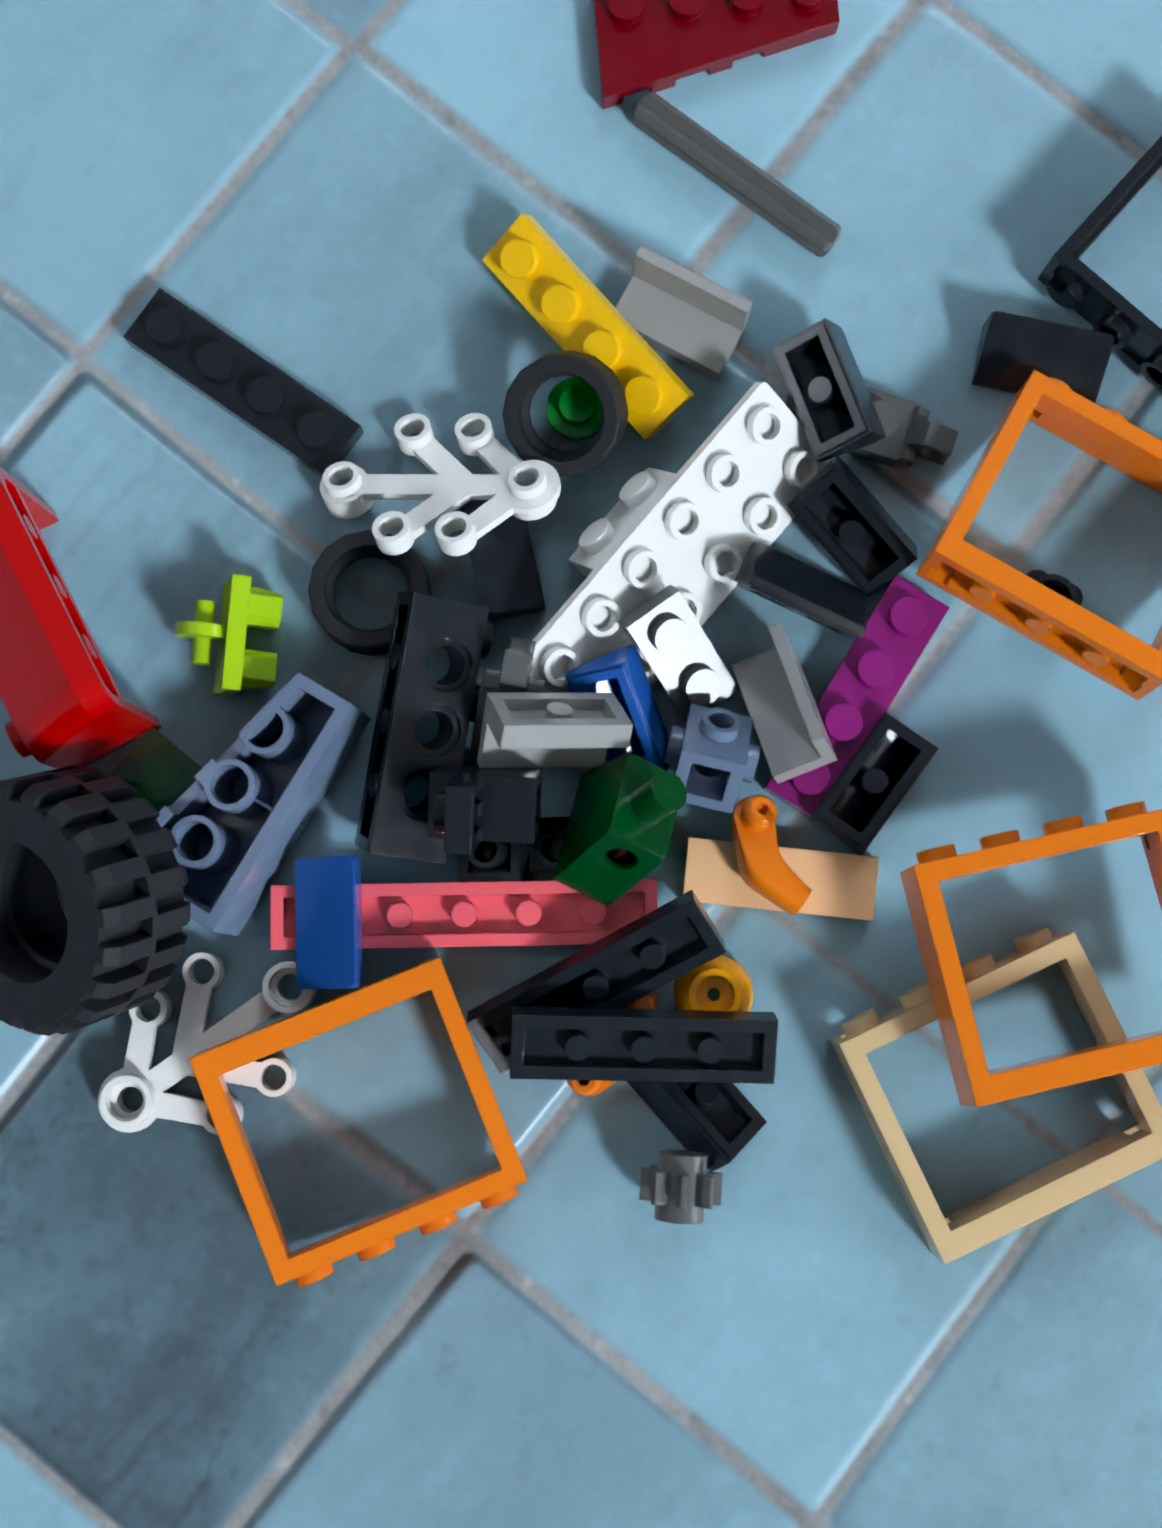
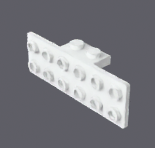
[530,382,831,693]

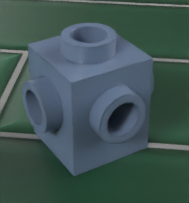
[664,703,760,814]

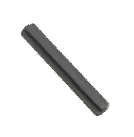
[632,92,841,257]

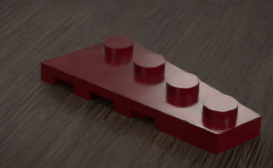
[593,0,840,110]

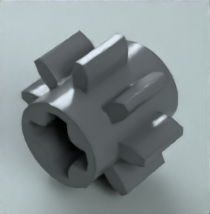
[639,1149,723,1224]

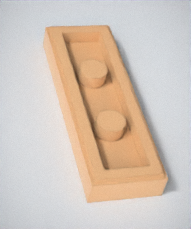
[682,837,879,921]

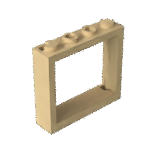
[829,926,1162,1265]

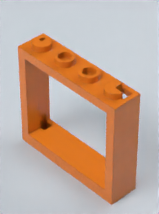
[916,369,1162,700]
[900,801,1162,1107]
[189,956,528,1287]

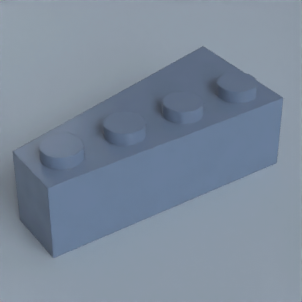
[156,672,371,936]

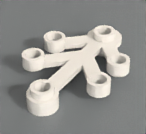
[319,413,561,556]
[98,952,317,1135]

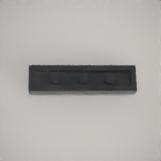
[123,288,364,477]
[467,890,726,1073]
[509,1006,778,1084]

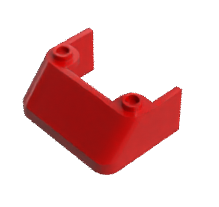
[0,467,162,769]

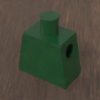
[553,753,687,906]

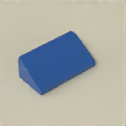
[565,644,669,771]
[294,855,363,989]

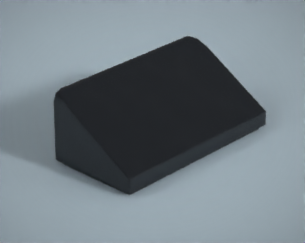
[971,311,1115,403]
[771,318,886,463]
[787,456,917,598]
[460,500,546,622]
[734,541,866,638]
[811,712,939,855]
[627,1081,767,1172]

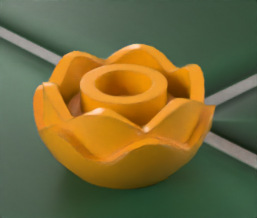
[673,955,753,1012]

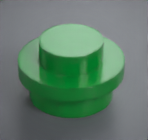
[546,377,602,440]

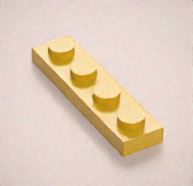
[482,213,695,440]

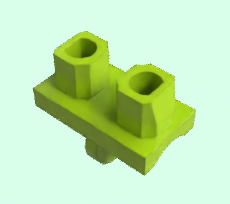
[174,574,283,697]

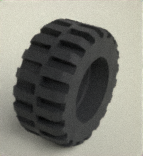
[0,766,191,1036]

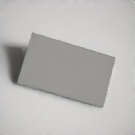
[615,245,753,381]
[732,623,838,784]
[477,692,633,769]

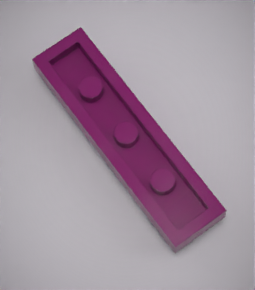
[763,575,950,822]

